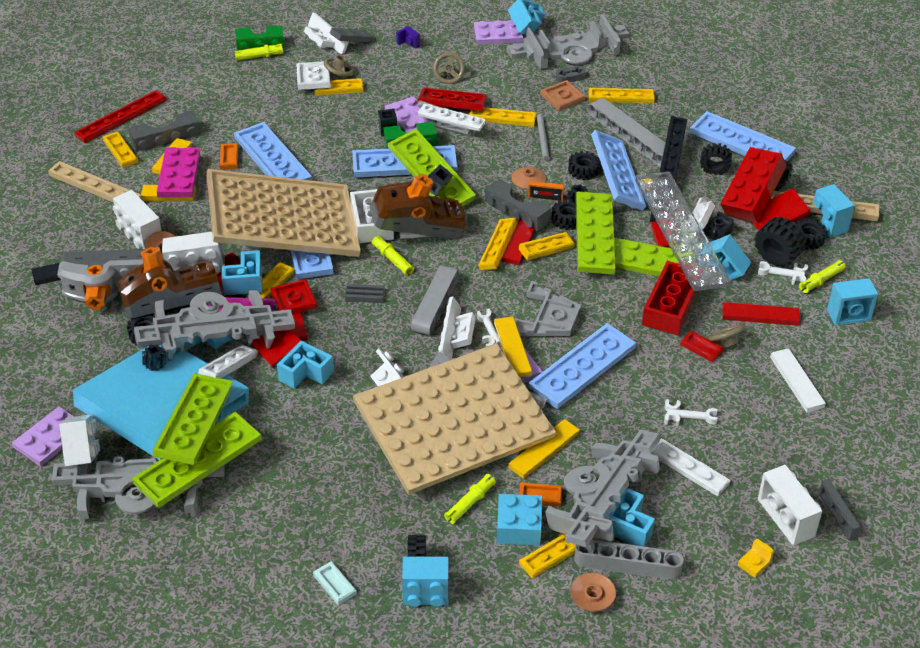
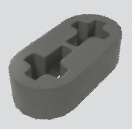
[556,66,586,83]

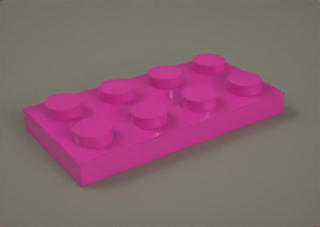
[157,147,200,197]

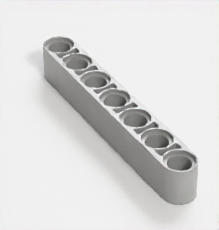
[587,98,665,167]

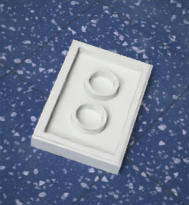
[296,61,331,90]

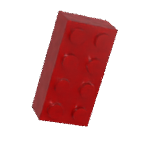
[720,147,786,223]
[642,260,703,335]

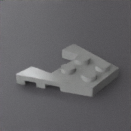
[514,281,581,336]

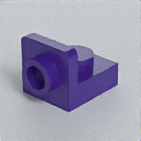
[396,26,420,49]

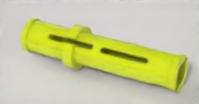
[235,44,283,61]
[372,235,414,276]
[799,260,846,293]
[444,474,496,524]

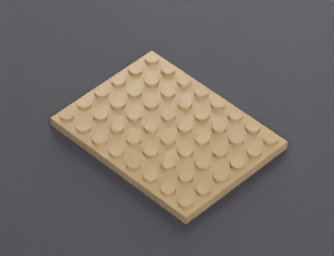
[207,169,360,257]
[353,343,556,495]

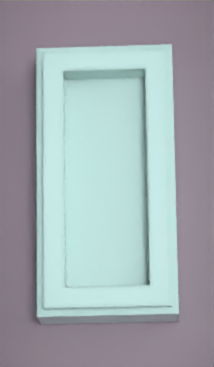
[313,561,357,606]

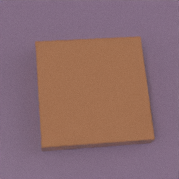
[540,80,586,111]

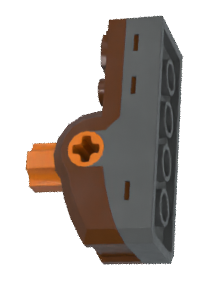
[369,174,466,240]
[118,247,222,318]

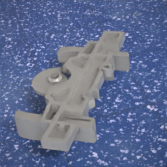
[507,14,629,69]
[134,290,295,361]
[546,430,660,547]
[52,456,225,523]

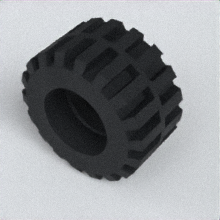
[754,217,806,267]

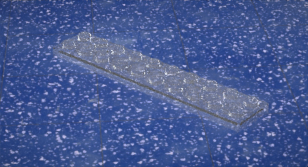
[635,172,731,291]

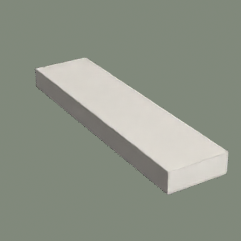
[198,344,258,378]
[770,348,826,413]
[651,438,730,496]

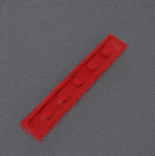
[74,90,167,143]

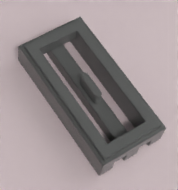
[345,284,385,303]

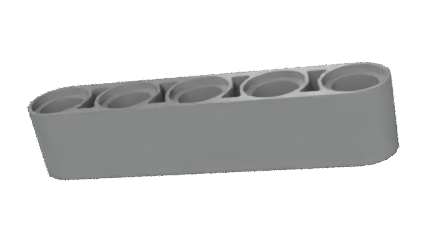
[411,265,459,335]
[574,539,684,580]

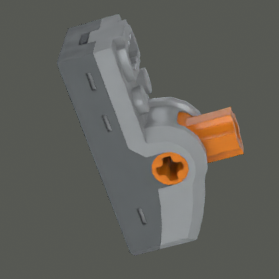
[57,249,145,310]

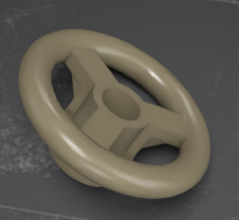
[433,52,465,84]
[324,55,354,77]
[708,324,746,347]

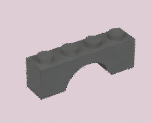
[128,110,201,152]
[485,179,552,232]

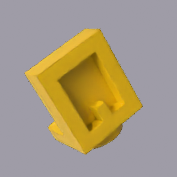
[738,539,774,578]

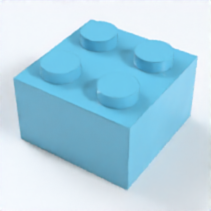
[827,278,878,325]
[497,494,542,545]
[402,557,448,607]

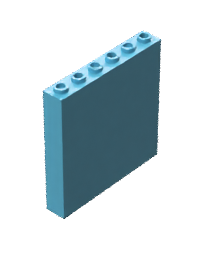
[73,345,249,460]

